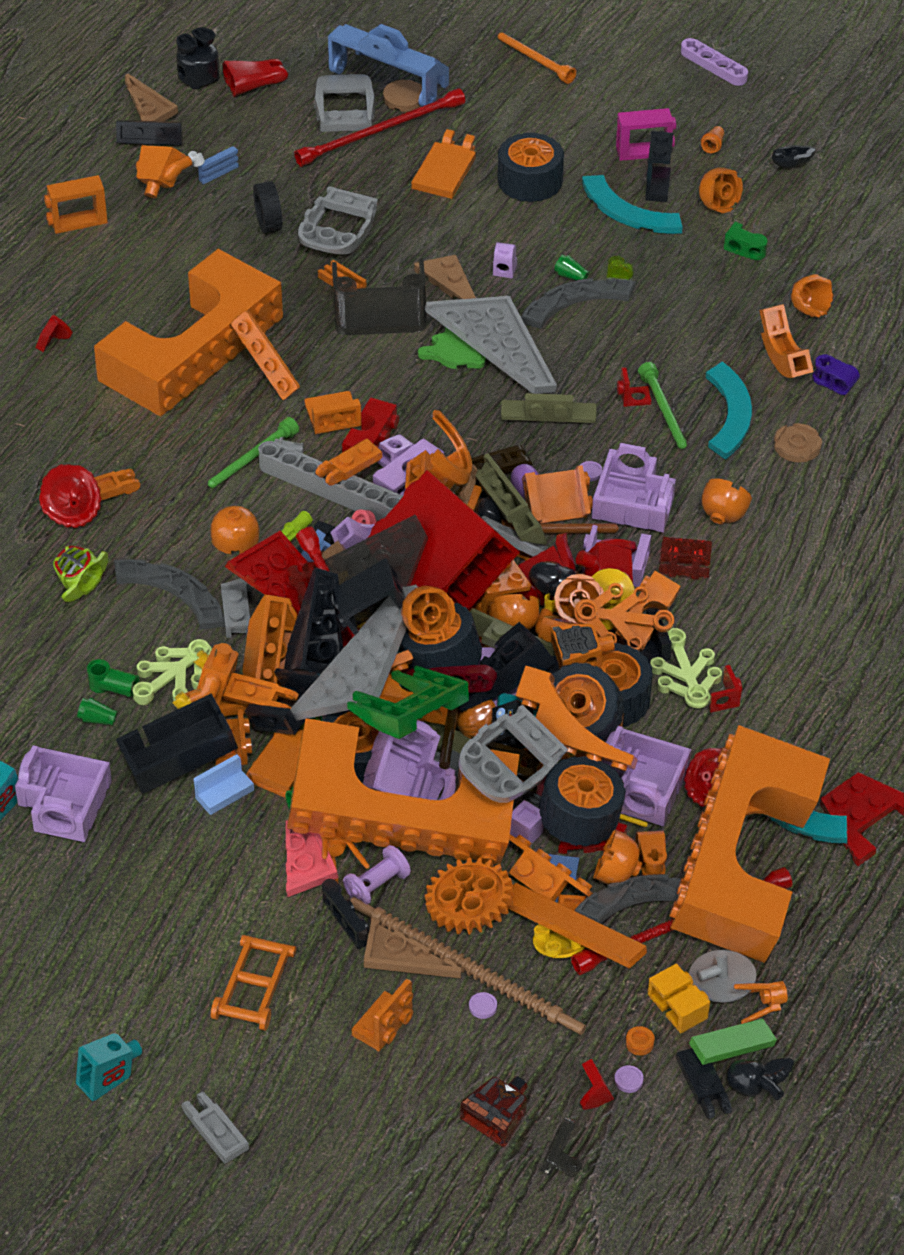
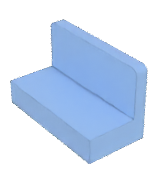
[194,754,254,815]

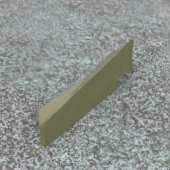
[475,453,547,545]

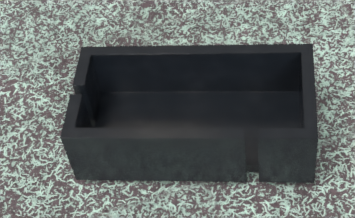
[116,693,238,794]

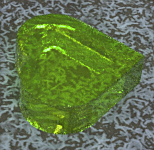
[607,256,633,280]

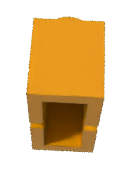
[648,963,710,1034]

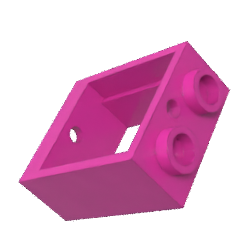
[616,108,676,161]

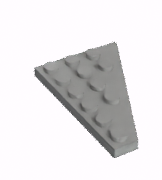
[425,296,557,394]
[290,585,418,721]

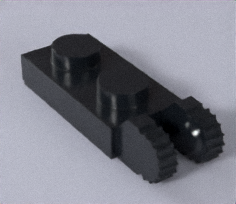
[322,879,369,950]
[676,1048,732,1119]

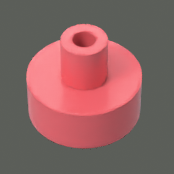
[351,509,377,524]

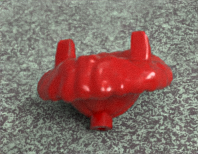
[39,464,102,528]
[684,748,722,807]

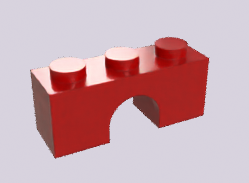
[342,397,399,468]

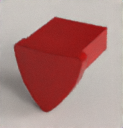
[35,315,73,352]
[580,1059,614,1110]

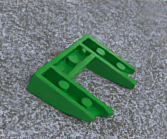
[347,666,469,739]

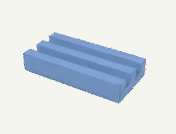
[198,146,239,184]

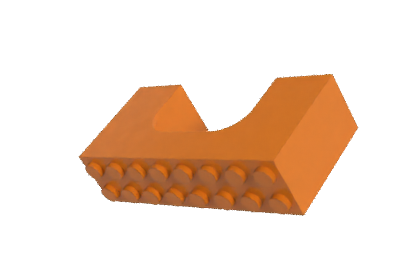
[94,249,283,417]
[287,718,519,865]
[669,725,830,963]

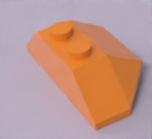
[242,595,298,687]

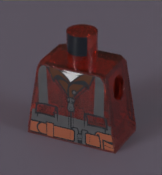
[460,1076,528,1148]

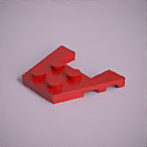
[820,772,904,866]

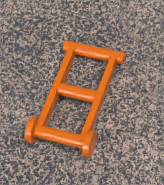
[211,935,296,1031]

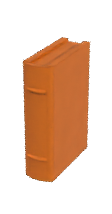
[246,729,303,797]

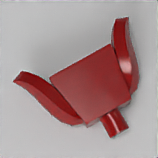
[511,533,576,605]
[576,538,637,583]

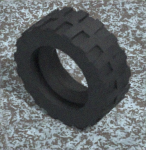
[253,181,283,233]

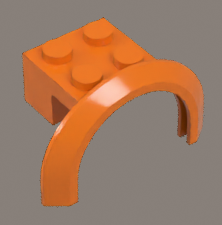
[405,410,472,489]

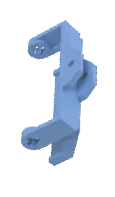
[328,24,449,107]

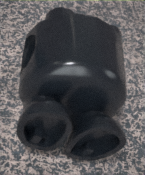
[176,27,220,89]

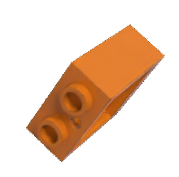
[44,175,108,234]

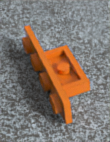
[231,311,300,400]
[509,834,593,901]

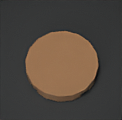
[383,80,422,112]
[774,423,822,462]

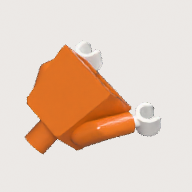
[136,145,205,198]

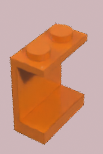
[522,465,593,524]

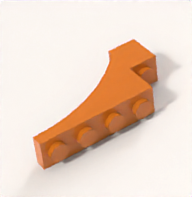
[515,666,638,772]

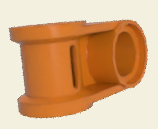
[636,830,667,876]

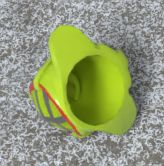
[53,546,108,602]

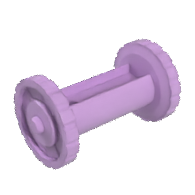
[343,845,411,905]

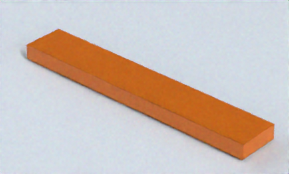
[507,883,647,969]

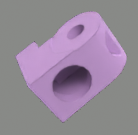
[493,242,517,278]
[377,434,414,467]

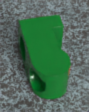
[724,221,768,260]

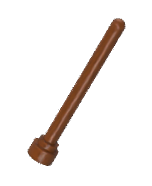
[501,519,619,533]

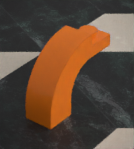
[759,304,814,378]

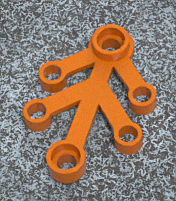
[574,583,674,651]

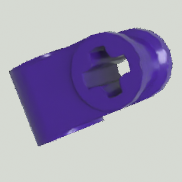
[812,354,860,395]

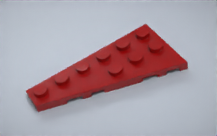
[225,530,360,646]

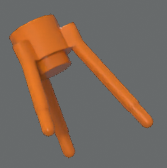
[321,836,370,883]
[734,981,788,1024]

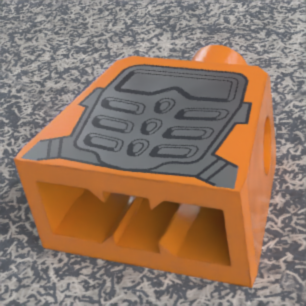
[551,624,615,669]

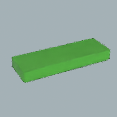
[689,1019,777,1065]

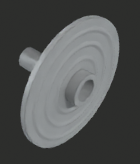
[689,950,756,1002]

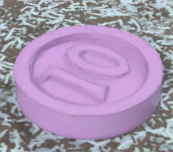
[580,461,602,481]
[469,992,497,1019]
[614,1065,643,1093]

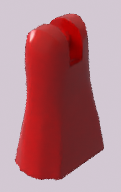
[222,59,288,97]

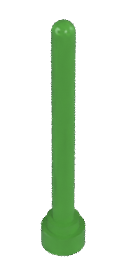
[638,362,687,449]
[208,417,300,488]

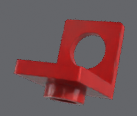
[617,368,652,407]
[709,665,742,713]

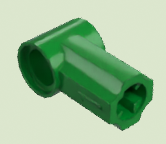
[87,659,140,697]

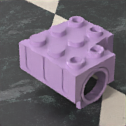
[592,443,676,533]
[363,720,456,800]
[601,726,691,826]
[15,745,112,842]

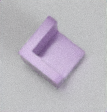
[510,800,544,845]

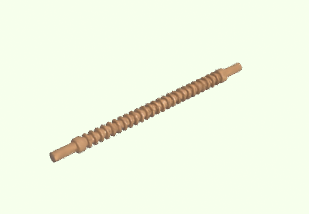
[350,897,586,1035]

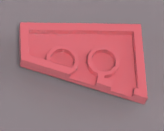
[286,820,339,897]

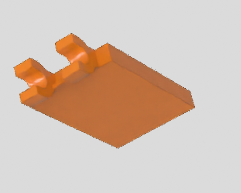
[411,129,476,199]

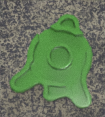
[418,327,486,369]

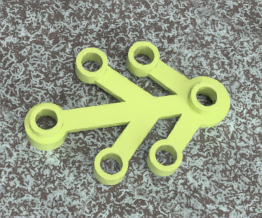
[650,628,722,708]
[133,639,212,705]

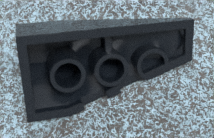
[284,568,345,676]
[458,622,556,712]

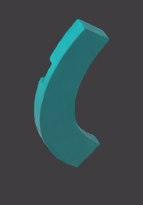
[582,175,683,234]
[706,361,752,460]
[767,811,847,843]

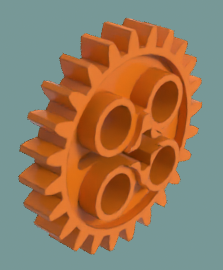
[425,857,514,935]

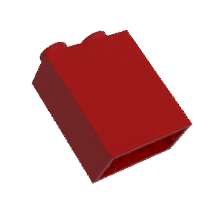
[361,470,520,609]

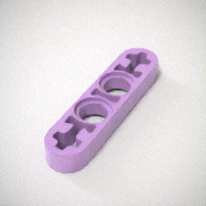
[681,38,748,86]

